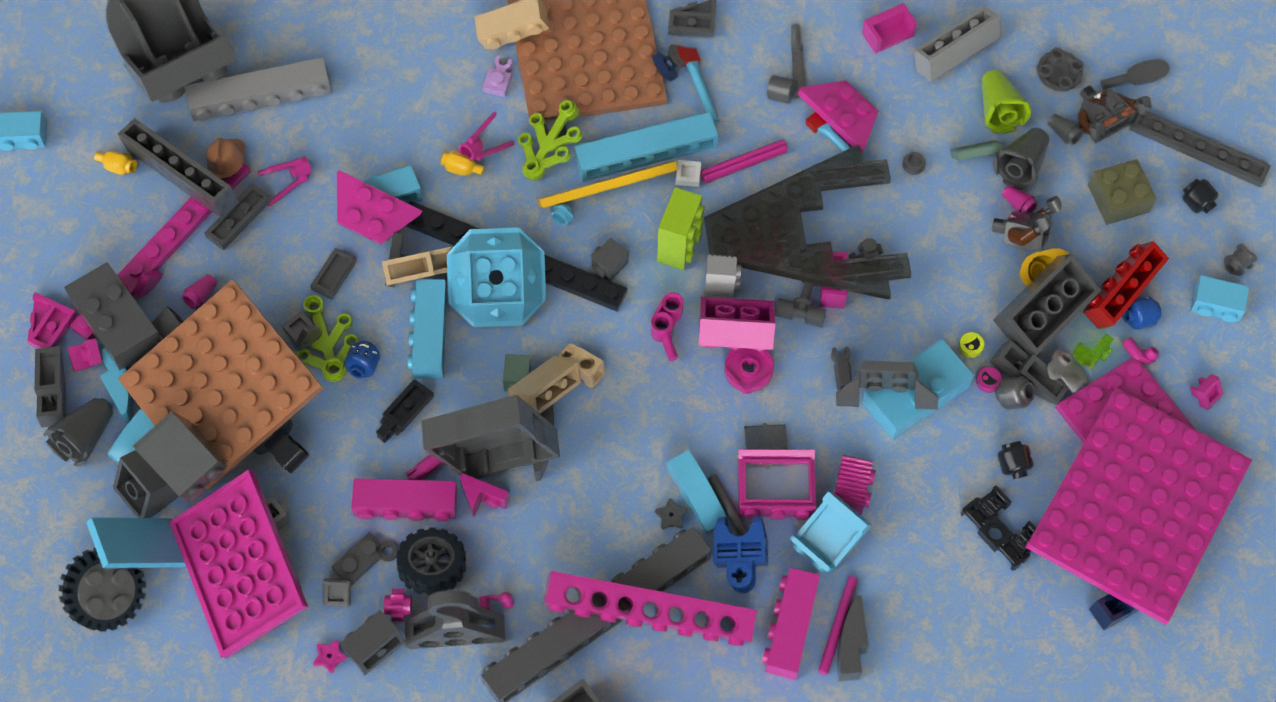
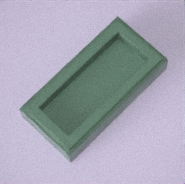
[950,140,1003,161]

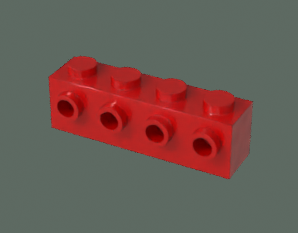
[1083,241,1169,329]

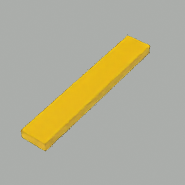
[536,161,678,208]

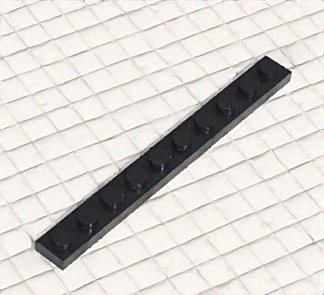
[406,201,627,312]

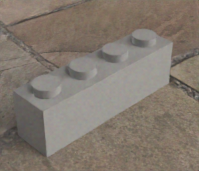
[914,6,1001,81]

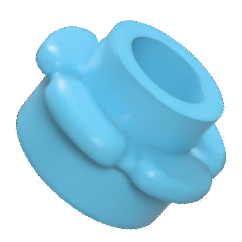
[551,204,574,226]

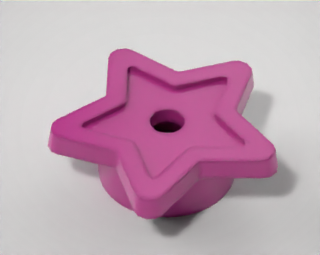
[313,640,347,673]

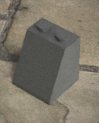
[133,411,228,501]
[113,450,179,518]

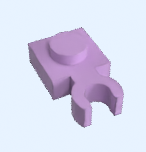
[482,56,512,97]

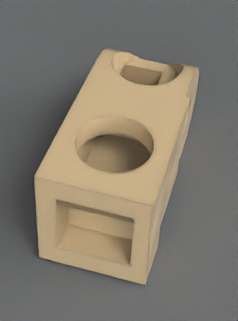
[558,343,606,390]

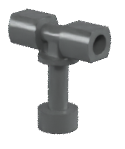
[775,268,826,327]

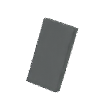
[310,248,357,300]

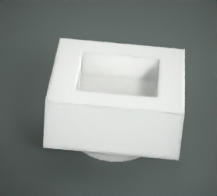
[676,160,701,187]

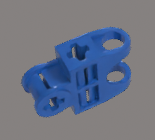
[713,515,768,593]

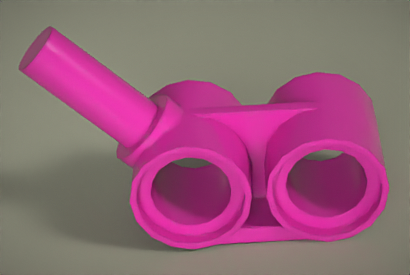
[650,292,684,361]

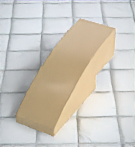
[381,246,452,286]

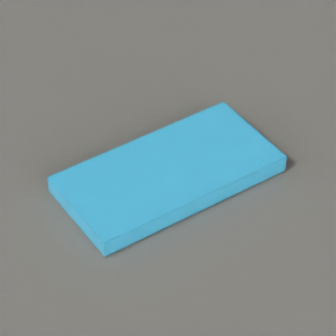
[86,517,186,568]

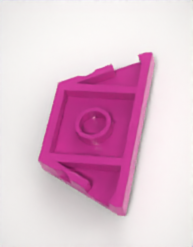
[798,80,879,154]
[337,170,422,245]

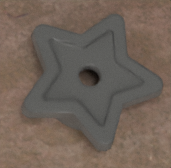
[655,498,688,529]

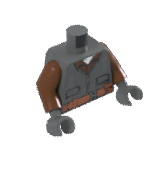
[1078,86,1152,144]
[992,196,1062,252]

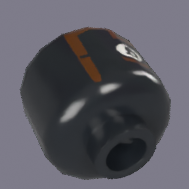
[998,441,1034,479]

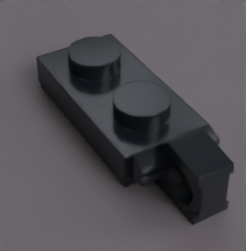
[376,379,434,443]

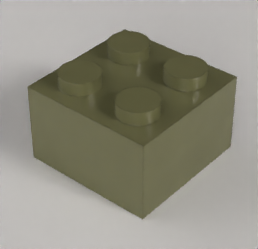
[1088,159,1156,225]

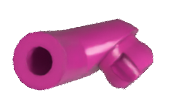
[1122,337,1159,364]

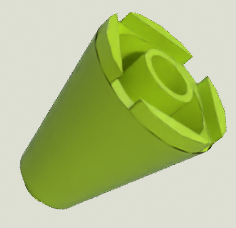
[981,70,1031,134]

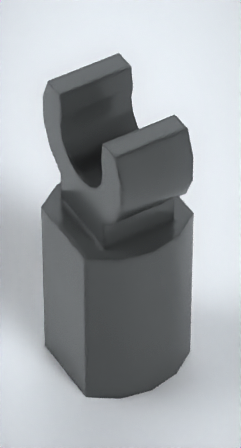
[831,347,852,390]

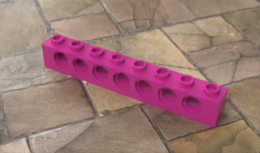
[543,571,757,646]

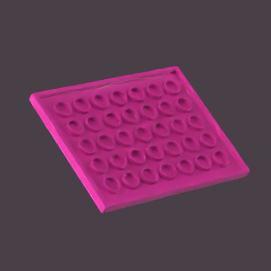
[1026,387,1252,625]

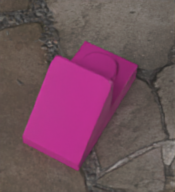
[460,473,510,517]

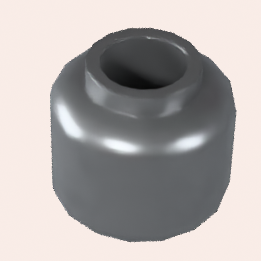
[996,376,1035,409]

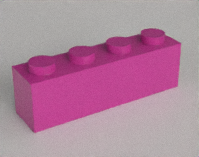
[351,478,458,522]
[762,568,820,680]

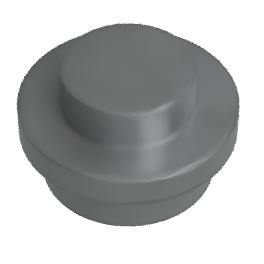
[902,152,926,175]

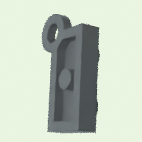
[332,532,398,586]

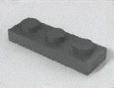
[204,183,272,250]

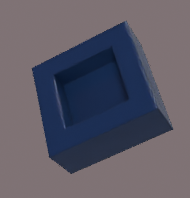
[652,52,678,81]

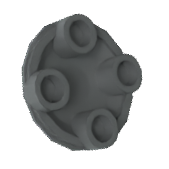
[1037,48,1084,91]

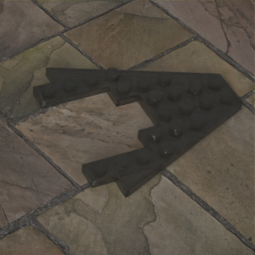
[704,145,911,299]

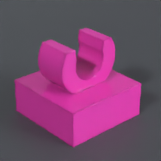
[1190,374,1223,410]

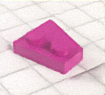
[27,292,77,349]

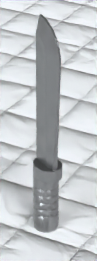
[791,24,806,99]

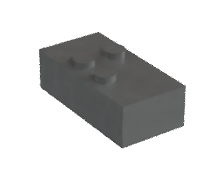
[993,254,1101,356]
[64,262,161,370]

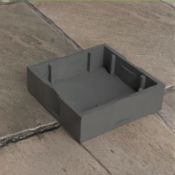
[421,395,560,479]

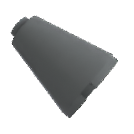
[993,128,1050,190]
[44,398,113,467]

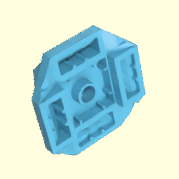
[447,227,546,327]

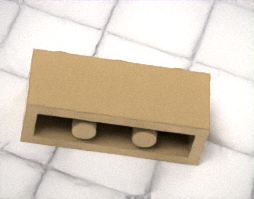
[474,0,550,51]
[508,355,581,414]

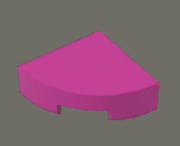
[133,270,163,298]

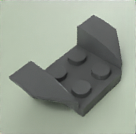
[836,361,938,410]

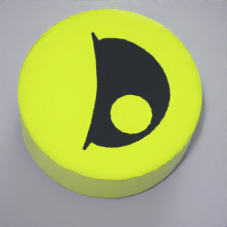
[959,332,984,358]

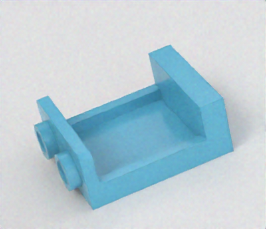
[790,491,872,573]

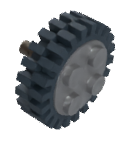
[59,548,146,632]

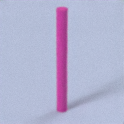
[818,576,858,675]

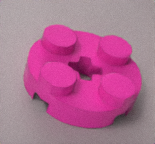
[724,348,774,394]

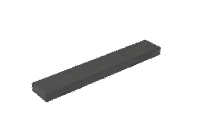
[1130,111,1271,187]

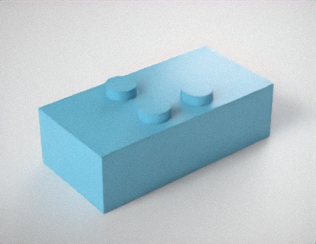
[862,339,974,440]

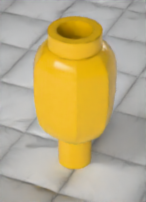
[94,150,137,175]
[440,150,485,176]

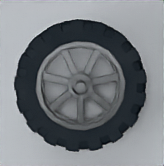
[397,527,466,595]

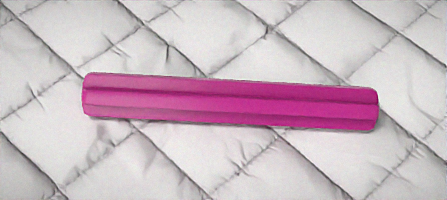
[700,140,788,183]

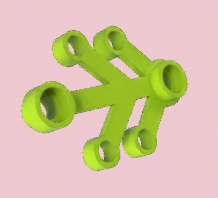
[518,100,583,180]
[290,295,359,382]

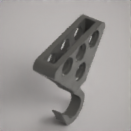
[405,590,505,649]

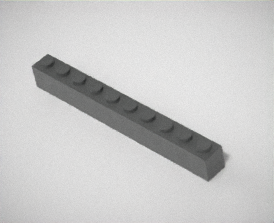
[481,527,712,702]

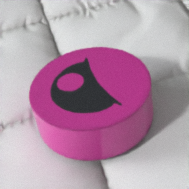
[976,367,1002,393]

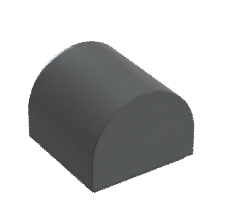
[767,75,798,104]

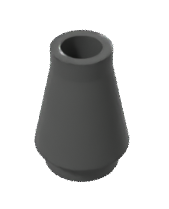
[1047,114,1083,145]

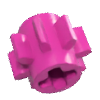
[384,589,412,621]

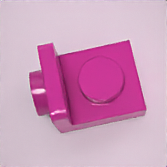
[68,338,102,372]

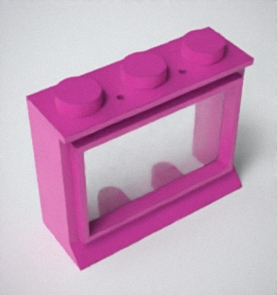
[737,449,817,520]

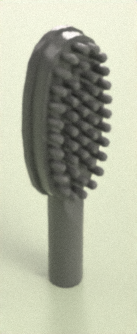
[1100,59,1170,89]

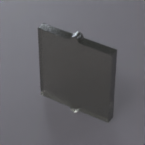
[744,423,789,470]

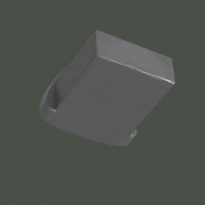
[282,311,323,351]

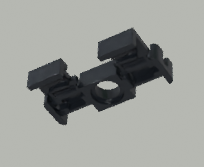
[961,486,1036,571]

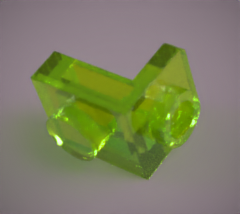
[1072,334,1114,369]

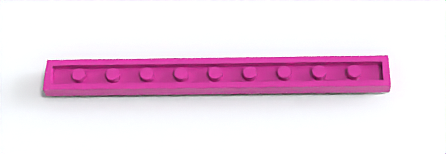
[69,163,251,340]

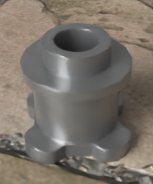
[1224,243,1257,276]

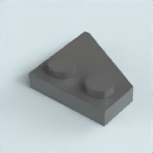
[668,0,716,38]

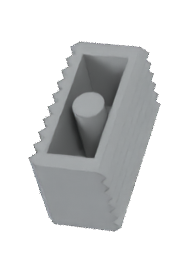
[704,254,741,297]

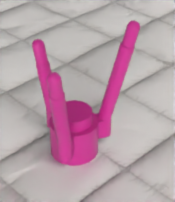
[459,112,514,161]
[257,156,312,206]

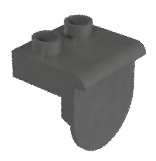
[106,0,237,103]

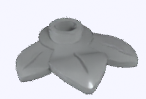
[1047,350,1088,393]

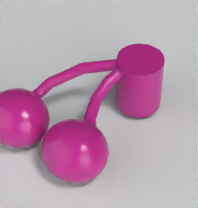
[479,592,514,610]

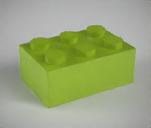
[657,187,705,270]

